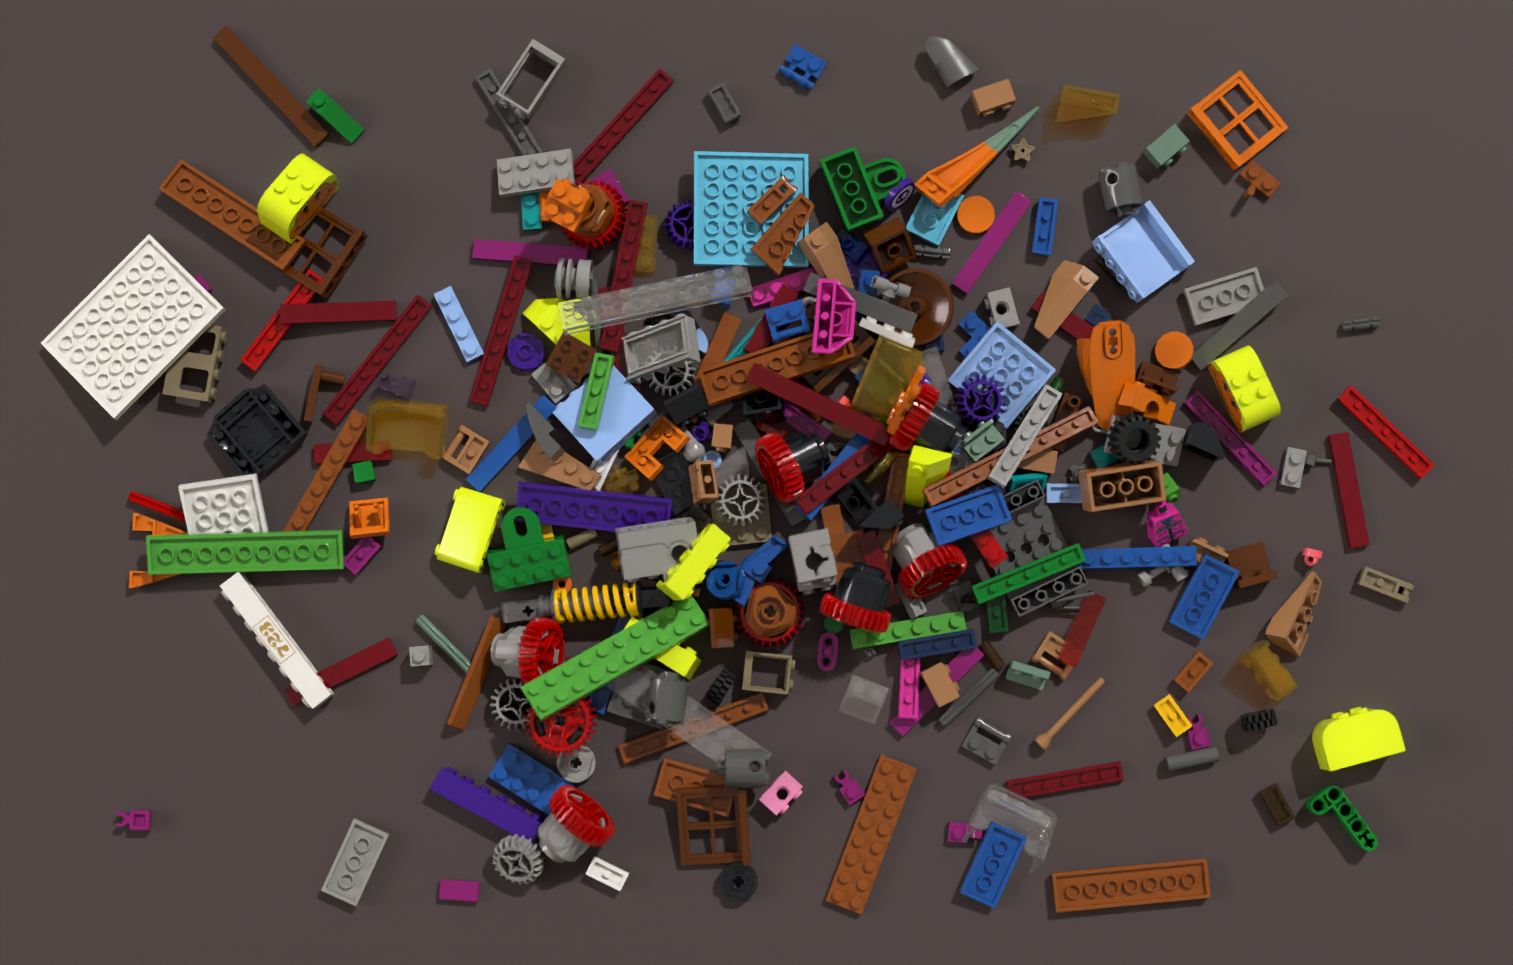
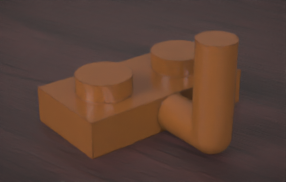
[1238,160,1281,199]

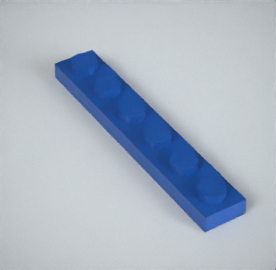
[1079,546,1197,570]

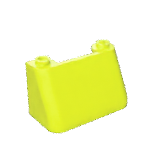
[434,487,506,574]

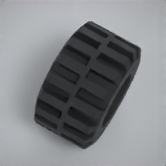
[1107,414,1161,465]

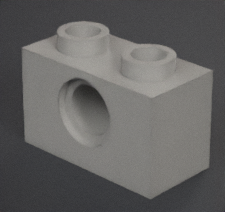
[984,287,1020,329]

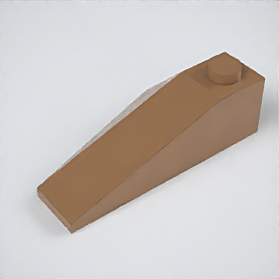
[1034,260,1099,340]

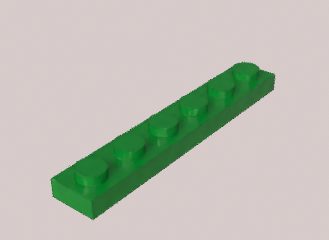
[971,543,1086,604]

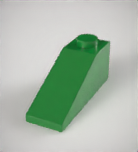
[306,88,365,144]

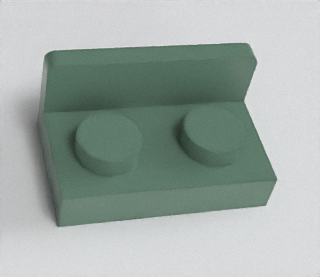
[960,419,1005,463]
[1006,661,1051,690]

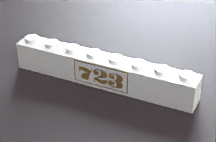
[220,572,335,709]

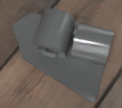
[924,37,978,88]

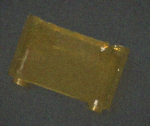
[850,335,924,420]
[366,399,450,459]

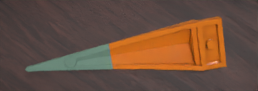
[914,106,1040,208]

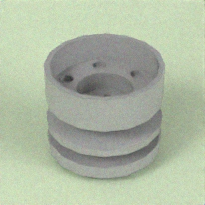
[554,258,593,300]

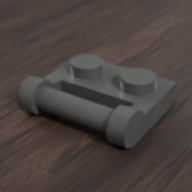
[961,716,1012,765]

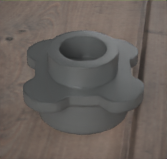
[1070,464,1089,483]

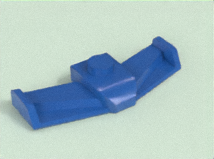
[732,536,789,608]

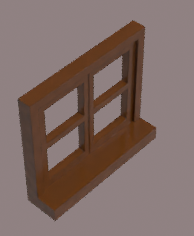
[269,207,368,300]
[771,300,876,392]
[676,785,751,866]

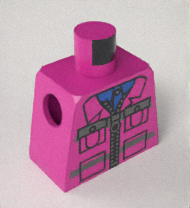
[1146,501,1189,547]

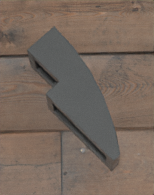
[526,402,565,462]

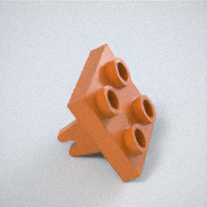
[349,497,390,539]

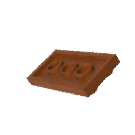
[654,757,734,817]

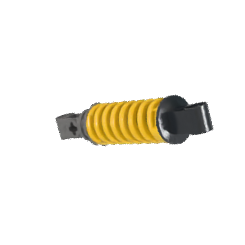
[501,580,673,624]

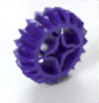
[664,199,694,251]
[955,375,1007,426]

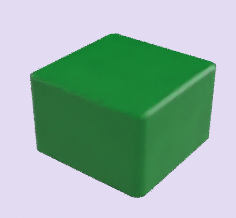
[352,461,377,484]

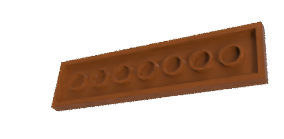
[158,159,306,272]
[698,332,857,407]
[825,754,917,915]
[1051,858,1211,913]

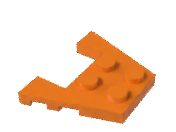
[886,365,926,435]
[129,513,188,588]

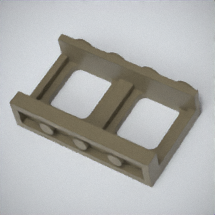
[162,325,228,404]

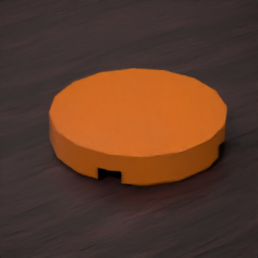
[957,196,995,234]
[1155,331,1194,370]

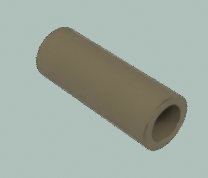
[566,529,599,550]

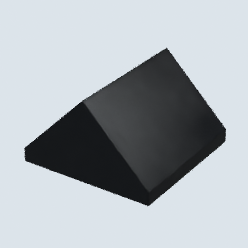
[830,477,878,527]

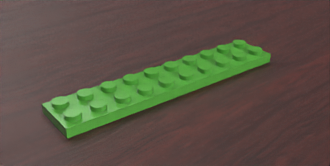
[146,530,345,575]
[521,595,710,722]

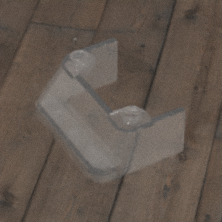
[962,783,1057,875]

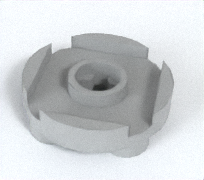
[557,744,596,783]

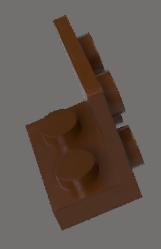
[546,332,597,384]
[1135,361,1179,396]
[1225,542,1278,589]

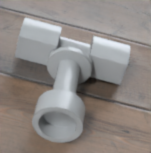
[870,275,911,323]
[1137,543,1188,588]

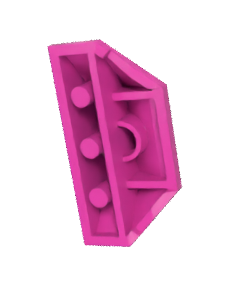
[812,279,856,354]

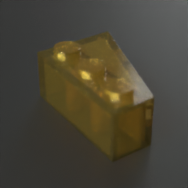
[1054,84,1120,124]
[1240,640,1298,701]

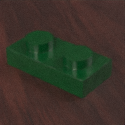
[986,594,1009,633]

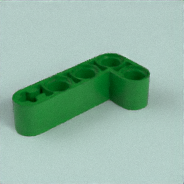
[1305,785,1378,851]

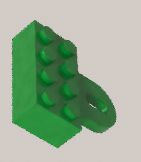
[819,146,906,234]
[487,507,572,592]

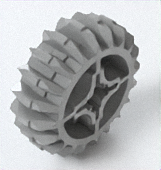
[645,345,696,397]
[715,474,767,526]
[490,678,530,730]
[492,834,545,885]

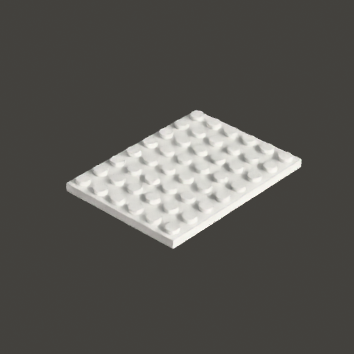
[41,234,226,420]

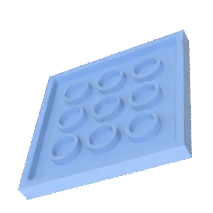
[947,321,1056,429]

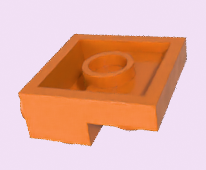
[540,178,594,233]

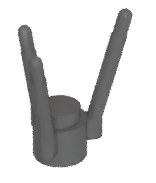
[1050,592,1095,611]

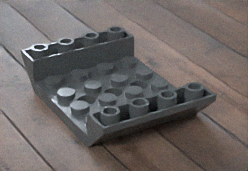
[990,479,1089,617]

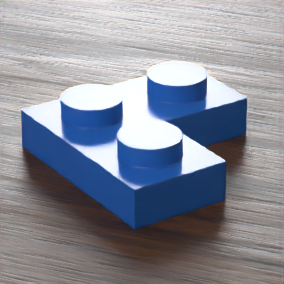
[958,311,990,358]

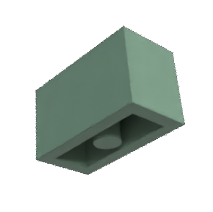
[1143,124,1190,169]

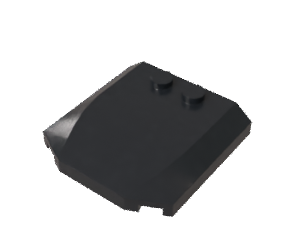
[207,384,308,481]

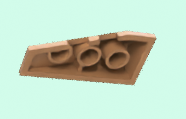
[797,222,855,289]
[1265,572,1322,657]

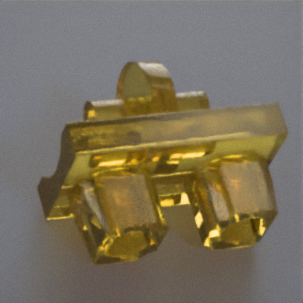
[604,465,640,493]

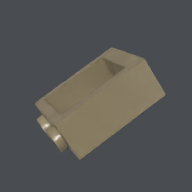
[742,651,796,694]

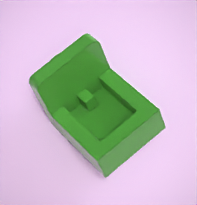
[1163,472,1181,504]

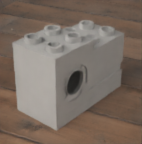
[615,517,697,582]
[788,528,837,595]

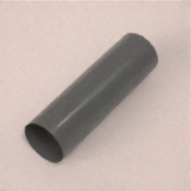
[1165,746,1219,772]

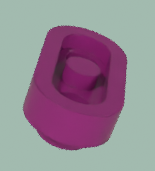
[817,632,838,671]

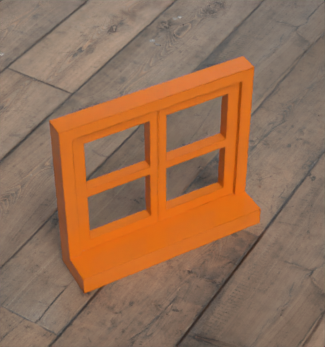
[1187,70,1289,171]

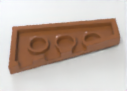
[750,193,815,276]

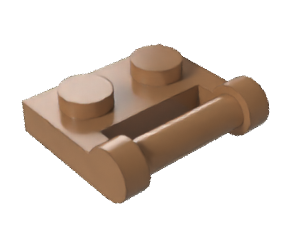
[441,425,490,474]
[1031,631,1082,681]

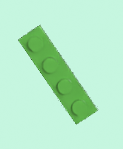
[578,352,615,431]

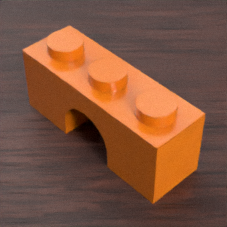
[1118,381,1176,425]

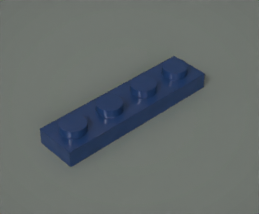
[897,629,977,660]

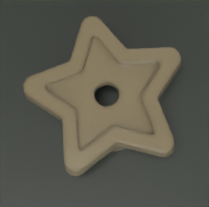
[1011,138,1035,162]

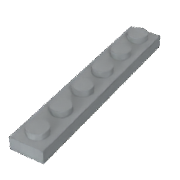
[987,384,1062,488]

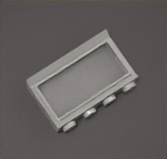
[621,314,700,385]

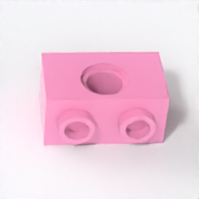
[759,770,803,815]

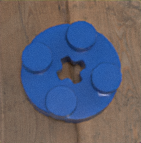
[707,561,745,600]

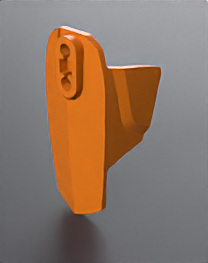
[1077,320,1135,430]

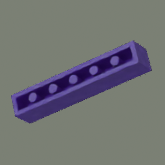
[430,766,544,844]

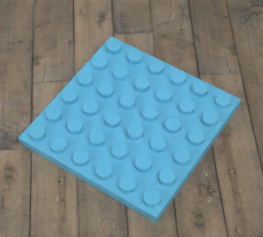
[693,151,809,268]

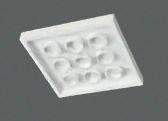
[178,473,269,534]

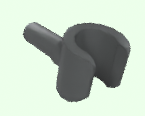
[1304,455,1332,467]

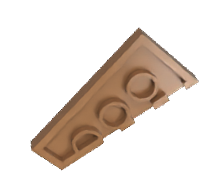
[518,440,602,490]

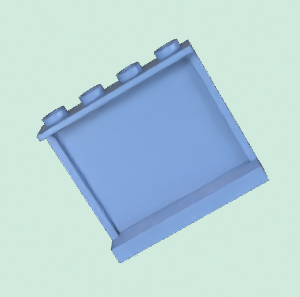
[1092,200,1195,303]
[552,365,657,465]

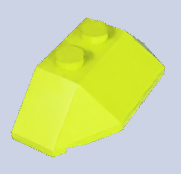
[522,298,590,346]

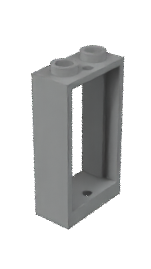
[496,39,565,120]

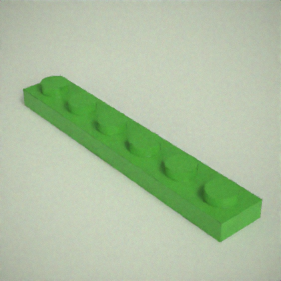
[849,611,967,650]

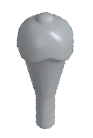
[678,426,705,462]

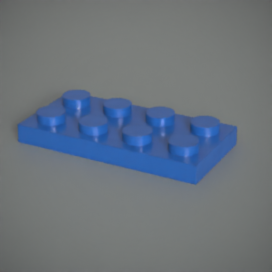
[925,485,1012,547]
[1168,553,1240,640]
[488,743,575,815]
[959,821,1027,908]

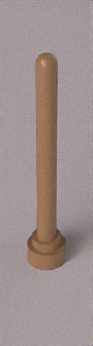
[1034,678,1105,751]

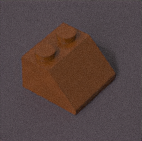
[864,217,917,274]
[709,608,739,648]

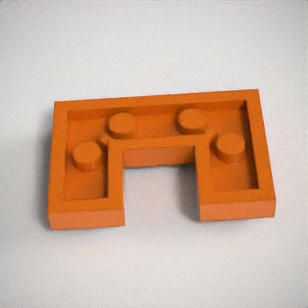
[624,415,690,481]

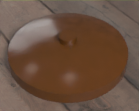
[879,268,954,345]

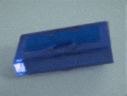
[836,229,870,264]

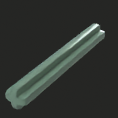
[416,615,471,673]

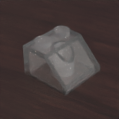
[838,675,889,724]

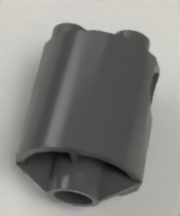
[1099,162,1143,217]
[645,671,689,726]
[717,749,769,788]

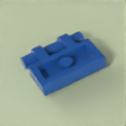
[779,44,827,90]

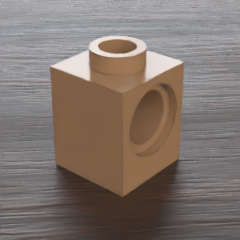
[712,423,733,453]

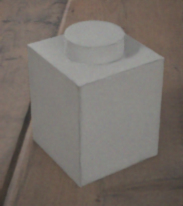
[409,645,433,667]

